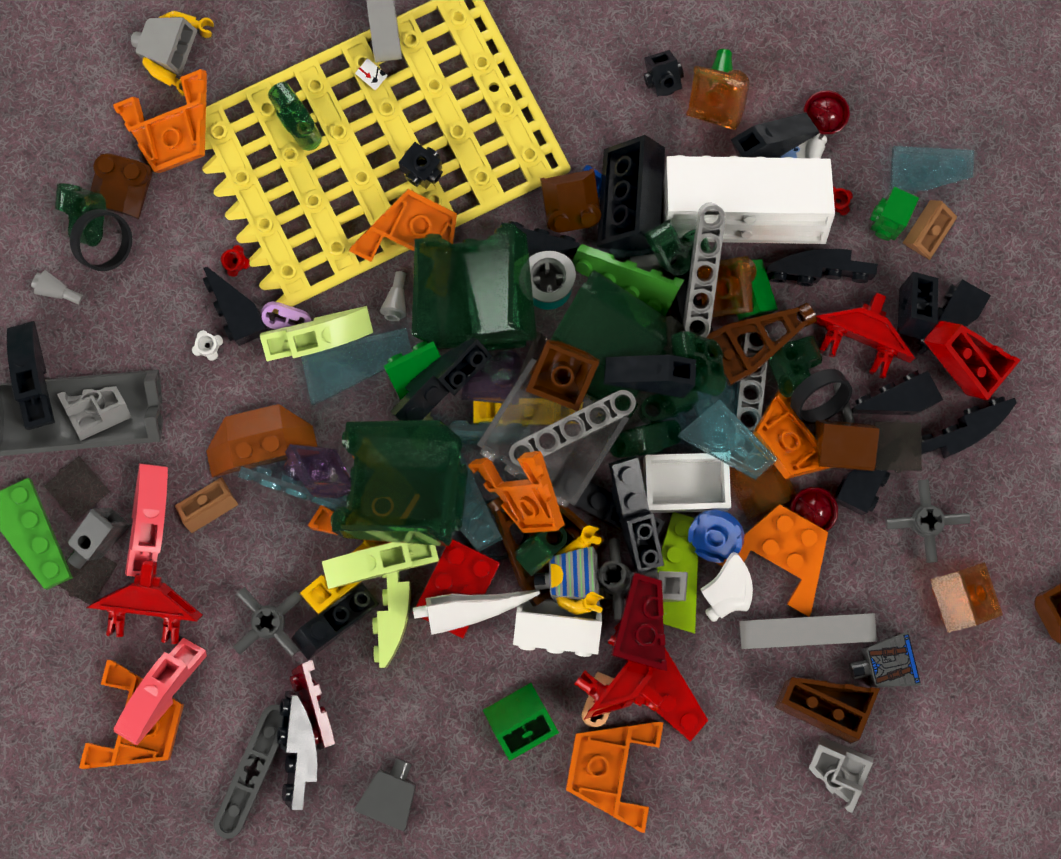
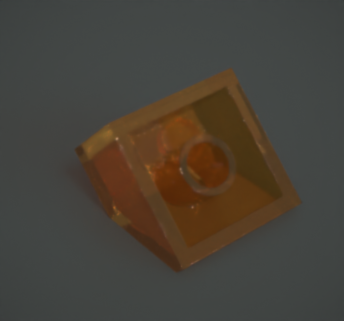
[930,562,1003,633]

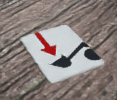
[355,59,388,90]

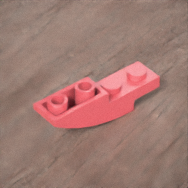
[125,463,168,577]
[113,638,207,745]

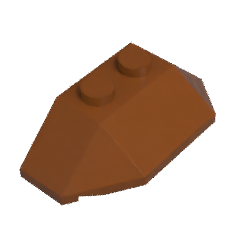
[206,404,319,478]

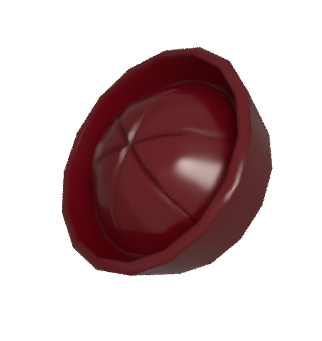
[804,90,850,135]
[790,487,838,531]

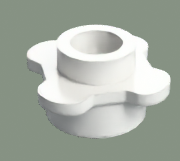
[192,330,223,361]

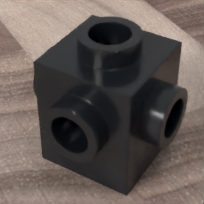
[644,50,684,97]
[398,142,443,189]

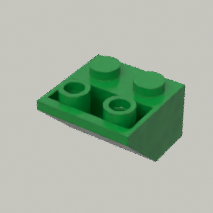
[384,341,441,400]
[483,683,559,761]

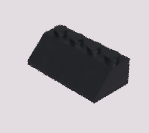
[597,135,665,251]

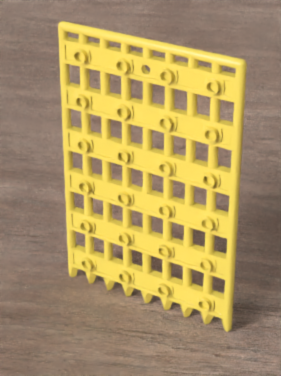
[202,0,571,314]

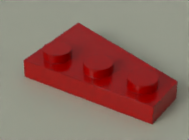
[650,648,708,742]

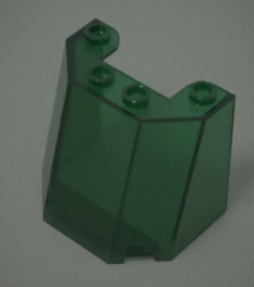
[412,224,537,351]
[551,270,679,422]
[331,420,468,546]

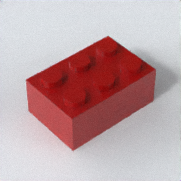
[412,538,501,639]

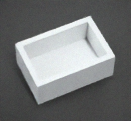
[643,453,731,513]
[513,599,602,657]

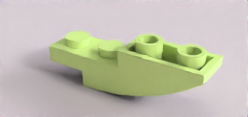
[260,306,373,361]
[322,534,439,589]
[372,571,411,668]

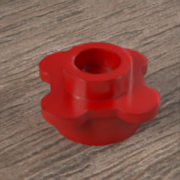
[833,187,853,216]
[221,245,250,277]

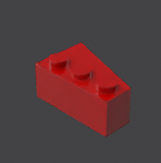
[923,321,1021,400]

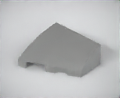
[57,386,132,441]
[809,736,874,813]

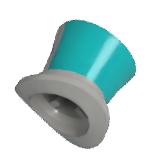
[521,251,576,310]

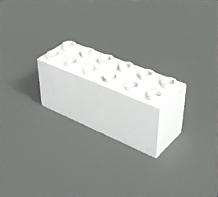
[663,155,835,244]

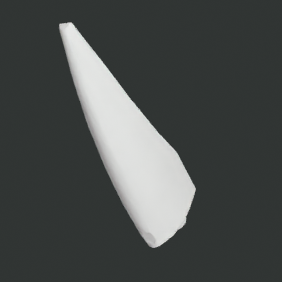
[413,590,540,635]

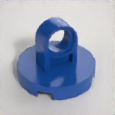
[688,510,745,563]

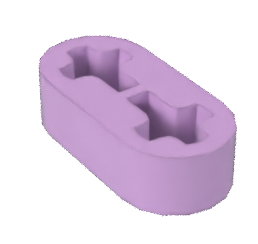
[261,301,311,329]

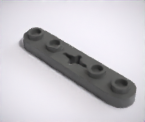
[214,704,283,839]

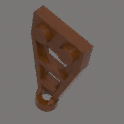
[703,303,817,386]
[487,497,561,607]

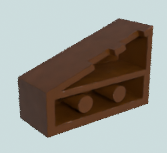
[774,677,880,744]

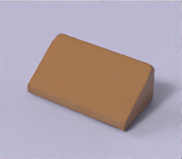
[903,200,957,260]
[175,477,238,533]

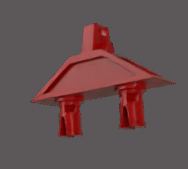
[815,293,916,379]
[86,560,203,644]
[574,629,664,720]

